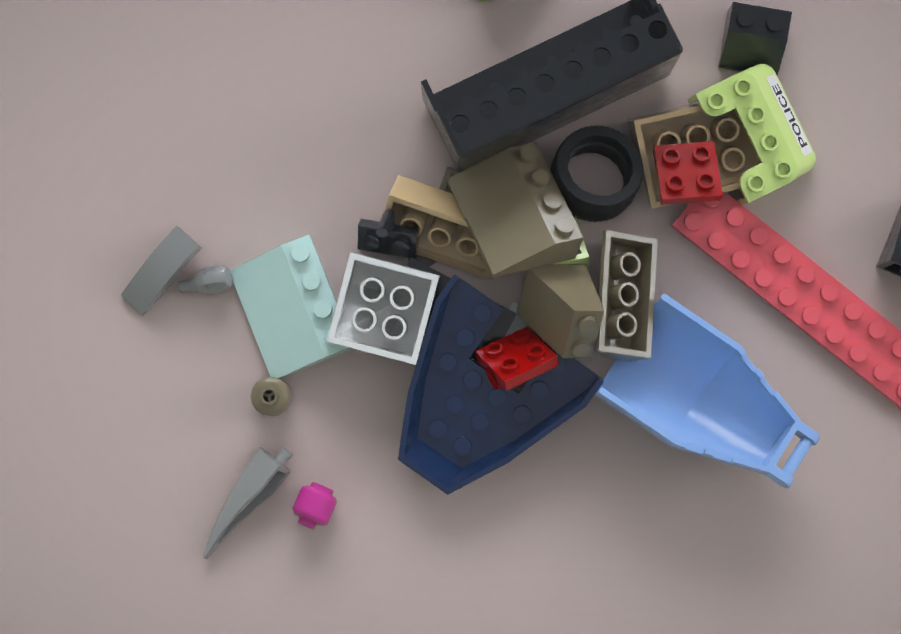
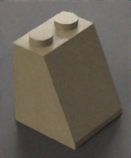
[517,264,604,358]

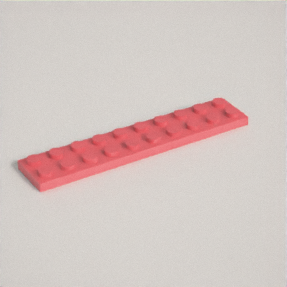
[671,192,901,409]

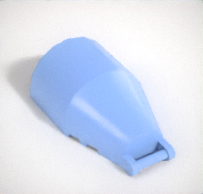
[595,294,820,488]

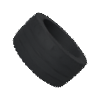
[550,125,643,222]

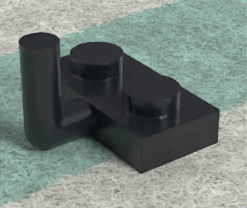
[357,209,419,259]

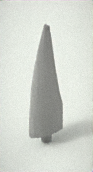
[203,447,293,559]

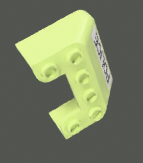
[687,64,816,205]

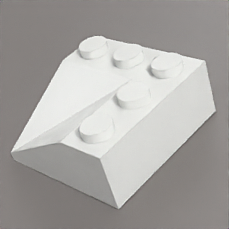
[327,252,440,365]

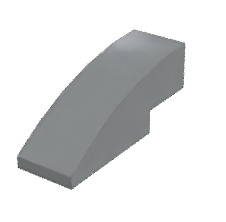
[121,225,202,315]

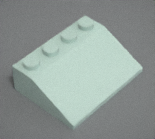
[230,234,353,379]

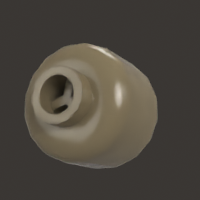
[251,377,292,417]

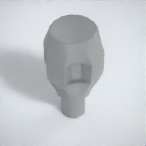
[178,265,233,295]

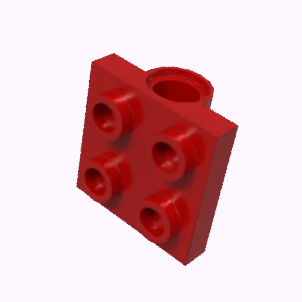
[653,141,723,205]
[475,327,559,391]

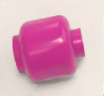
[292,482,337,529]

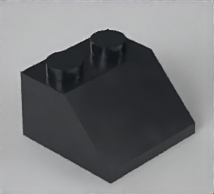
[718,2,792,76]

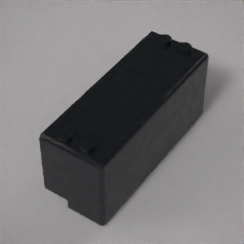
[421,0,683,173]

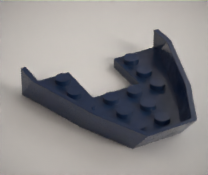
[398,274,604,495]

